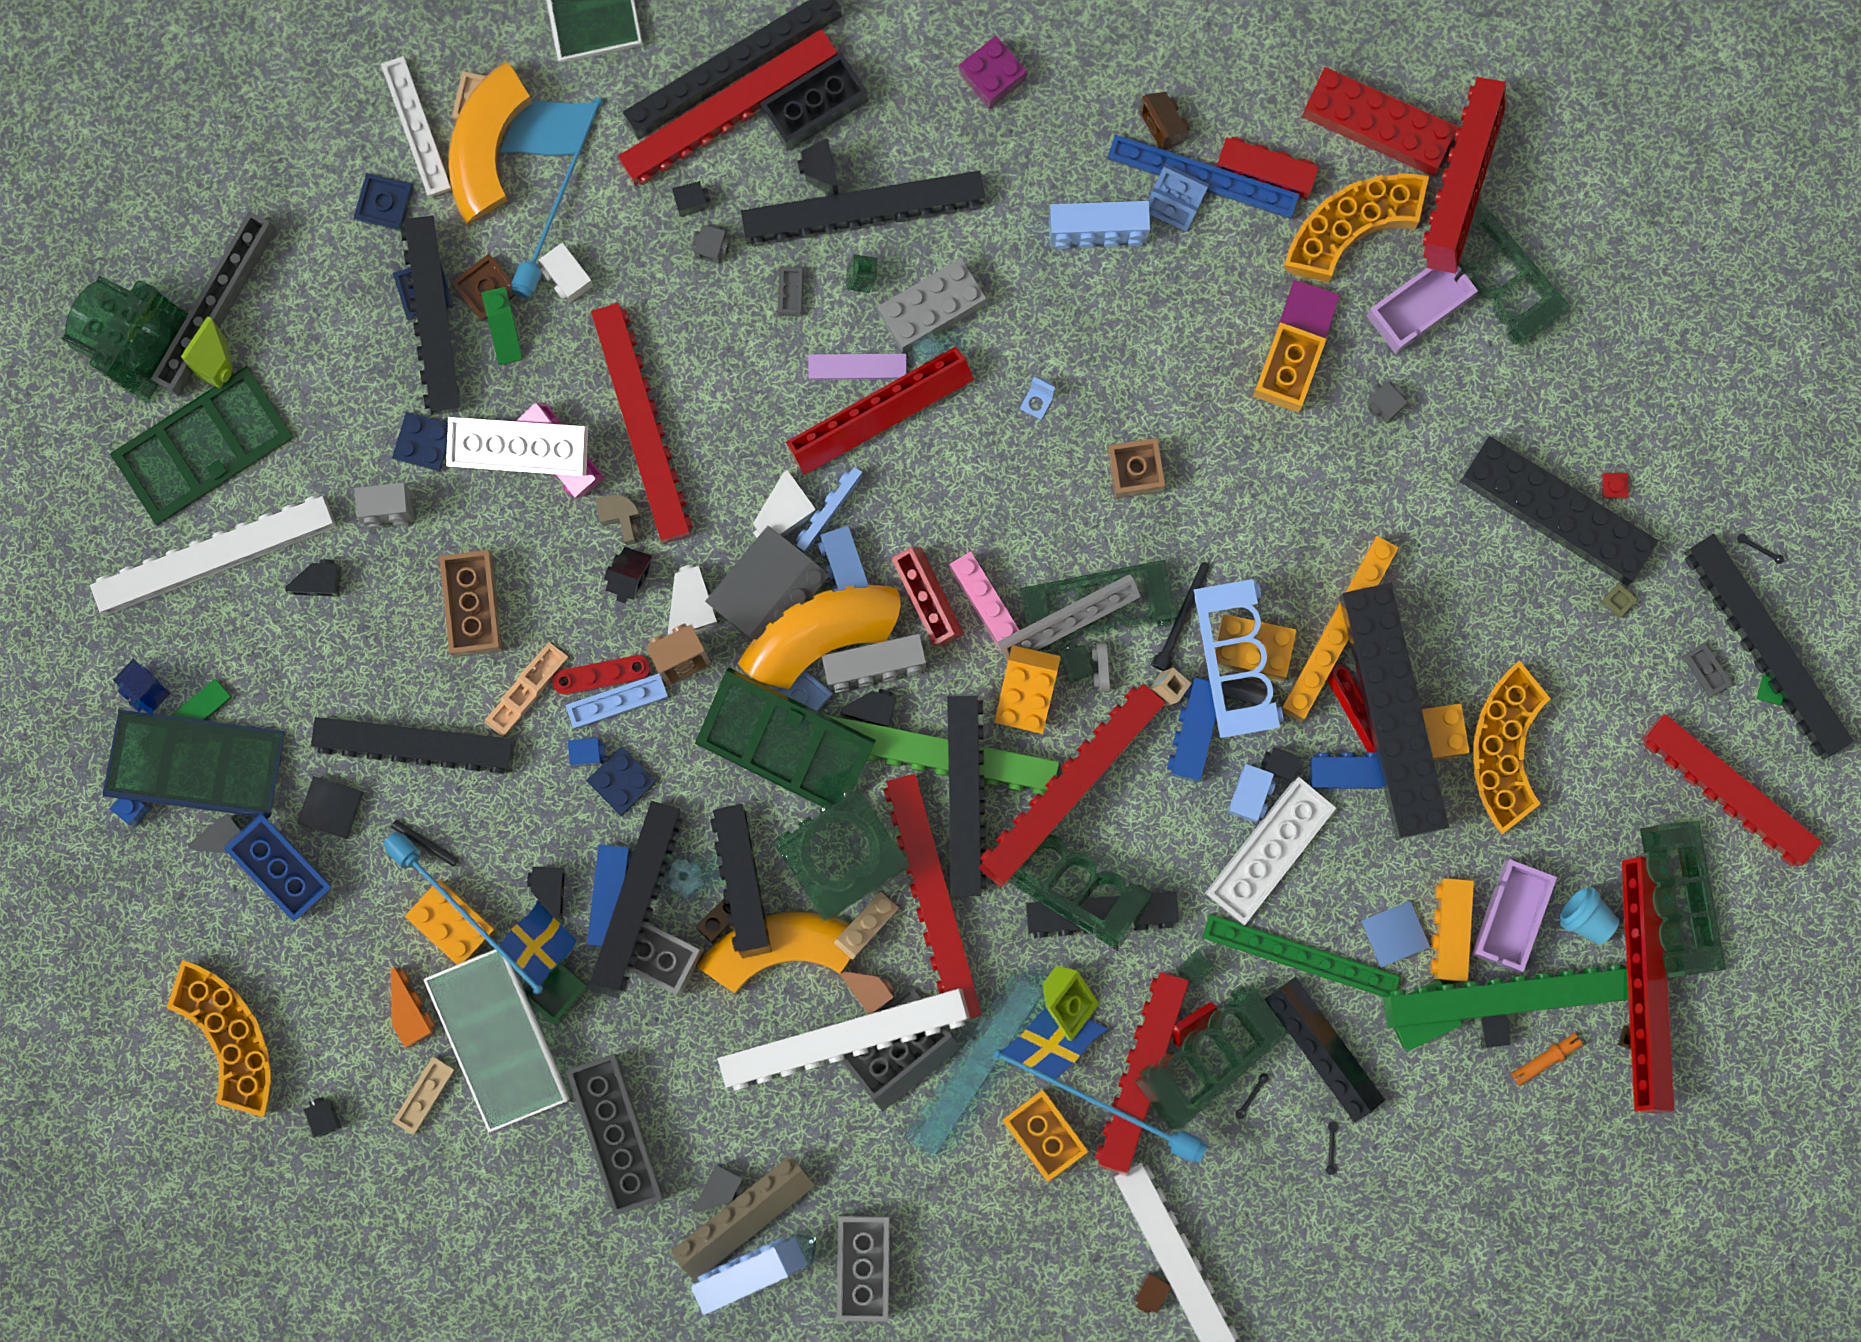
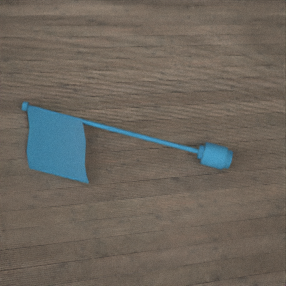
[499,97,604,299]

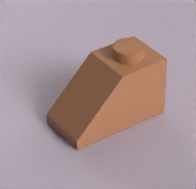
[840,972,895,1015]

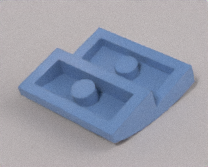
[1148,164,1209,232]
[1361,901,1430,967]

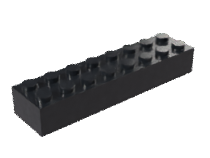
[1459,436,1659,586]

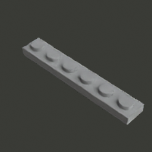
[998,574,1141,663]

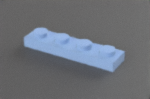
[796,467,863,555]
[566,674,668,730]

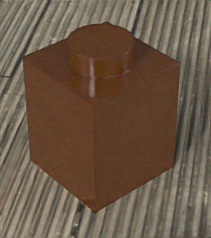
[1133,1273,1172,1315]

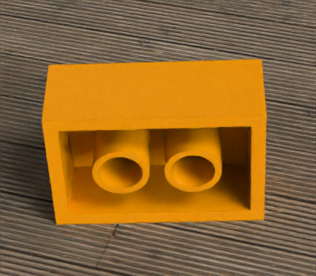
[1253,322,1326,413]
[1215,614,1296,681]
[994,645,1061,734]
[1422,704,1470,760]
[404,879,497,965]
[1002,1090,1088,1182]

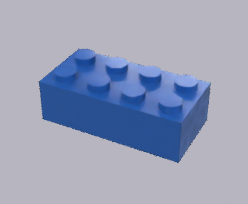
[224,812,331,922]

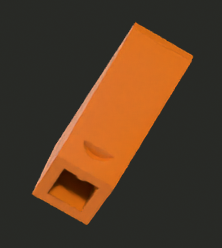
[391,967,435,1048]

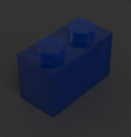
[113,658,171,715]

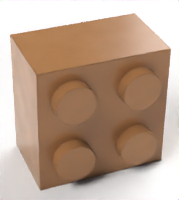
[1107,438,1165,499]

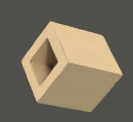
[1149,667,1192,707]

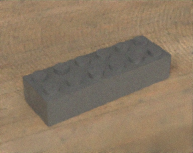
[566,1054,665,1216]

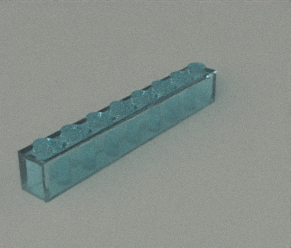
[905,973,1043,1159]

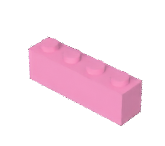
[950,552,1020,651]

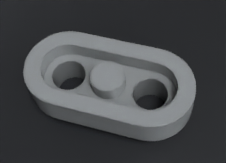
[1091,642,1110,692]

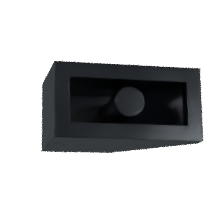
[285,559,341,597]
[840,689,897,728]
[527,867,565,919]

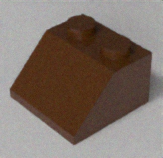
[1139,91,1190,151]

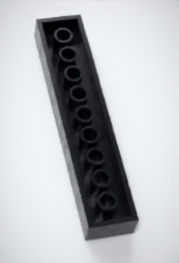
[1339,582,1450,840]

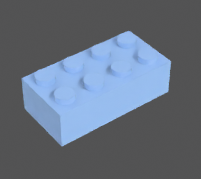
[1049,201,1150,249]
[691,1236,808,1315]

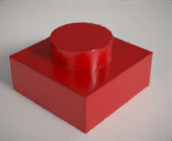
[1602,473,1629,499]

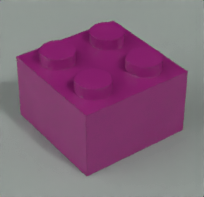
[959,35,1027,109]

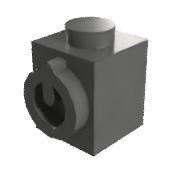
[693,223,731,264]
[1367,381,1408,424]

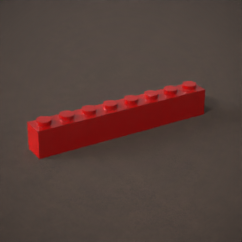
[786,346,974,475]
[1641,714,1822,867]
[1095,972,1189,1177]

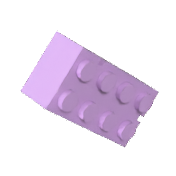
[1366,266,1478,354]
[1471,859,1557,973]

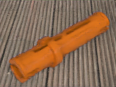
[1510,1032,1583,1087]

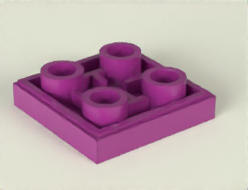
[1278,280,1340,338]

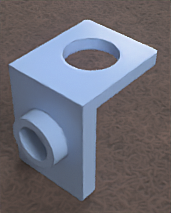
[1020,377,1056,420]

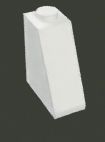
[753,470,816,539]
[668,564,718,635]

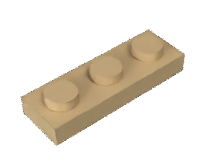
[834,892,899,960]
[392,1057,455,1135]

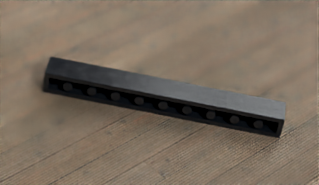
[622,0,842,140]
[741,170,985,247]
[1684,534,1854,759]

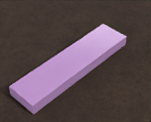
[808,354,906,380]

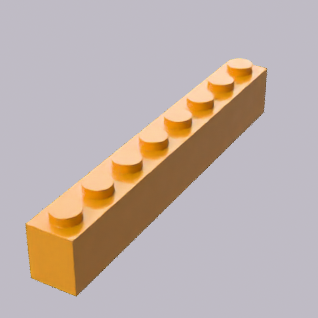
[1281,536,1399,722]

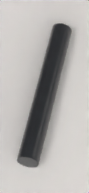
[391,819,459,867]

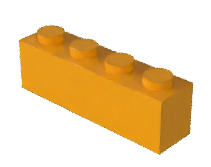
[1430,878,1474,982]

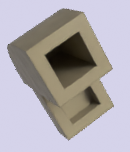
[595,495,641,546]

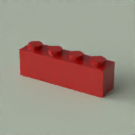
[1216,137,1319,200]
[891,547,964,646]

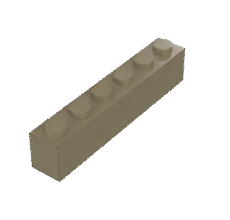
[671,1155,815,1282]

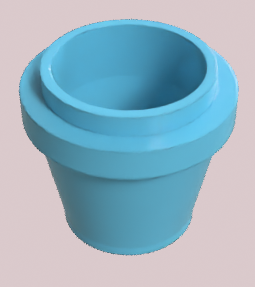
[1560,887,1620,945]

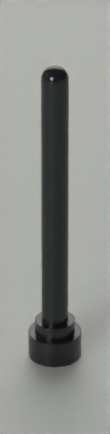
[1150,562,1209,671]

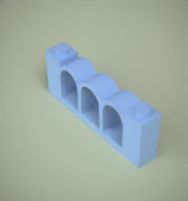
[1193,579,1284,738]

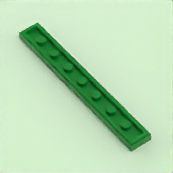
[1202,914,1401,998]

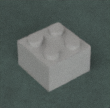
[354,483,414,529]

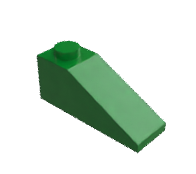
[481,287,522,365]

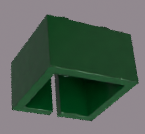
[517,962,590,1026]

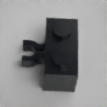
[604,547,652,604]

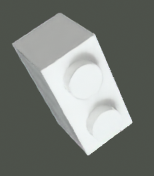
[539,243,594,303]

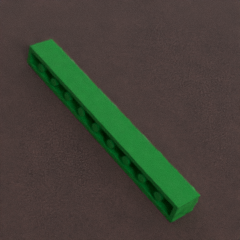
[1383,965,1628,1029]

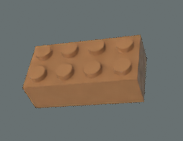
[439,550,503,658]
[646,623,712,686]

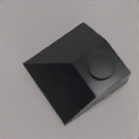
[797,138,838,196]

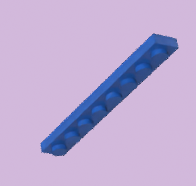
[1107,134,1299,219]

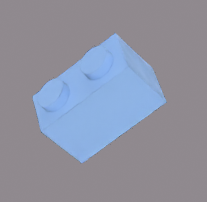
[1227,764,1276,823]

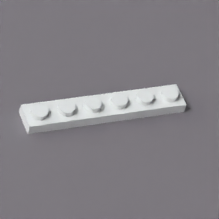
[381,56,452,198]

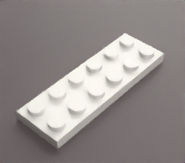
[446,417,588,476]
[1205,777,1336,925]

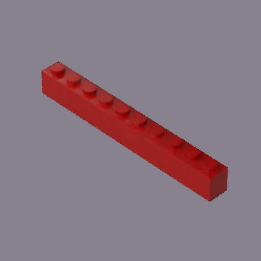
[618,29,838,186]
[591,302,693,545]
[978,683,1165,888]
[883,773,982,1021]
[1621,857,1675,1114]

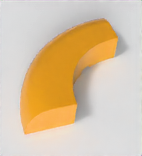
[449,61,532,226]
[1284,173,1429,283]
[738,585,901,690]
[1473,660,1551,835]
[696,912,851,994]
[167,960,271,1117]

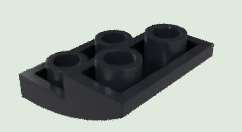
[297,776,364,839]

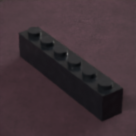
[710,804,772,959]
[1026,892,1179,938]
[1264,977,1385,1123]

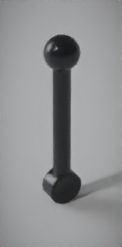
[1737,534,1784,564]
[1235,1073,1269,1119]
[1326,1122,1338,1175]

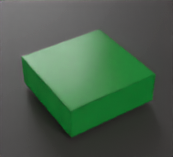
[1756,675,1783,706]

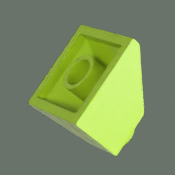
[181,316,233,388]
[1042,966,1099,1041]

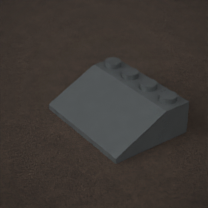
[705,525,830,642]
[841,985,961,1112]

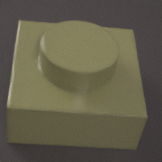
[1601,583,1637,618]

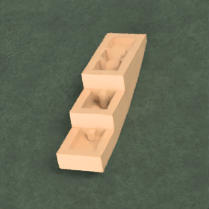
[485,642,568,738]

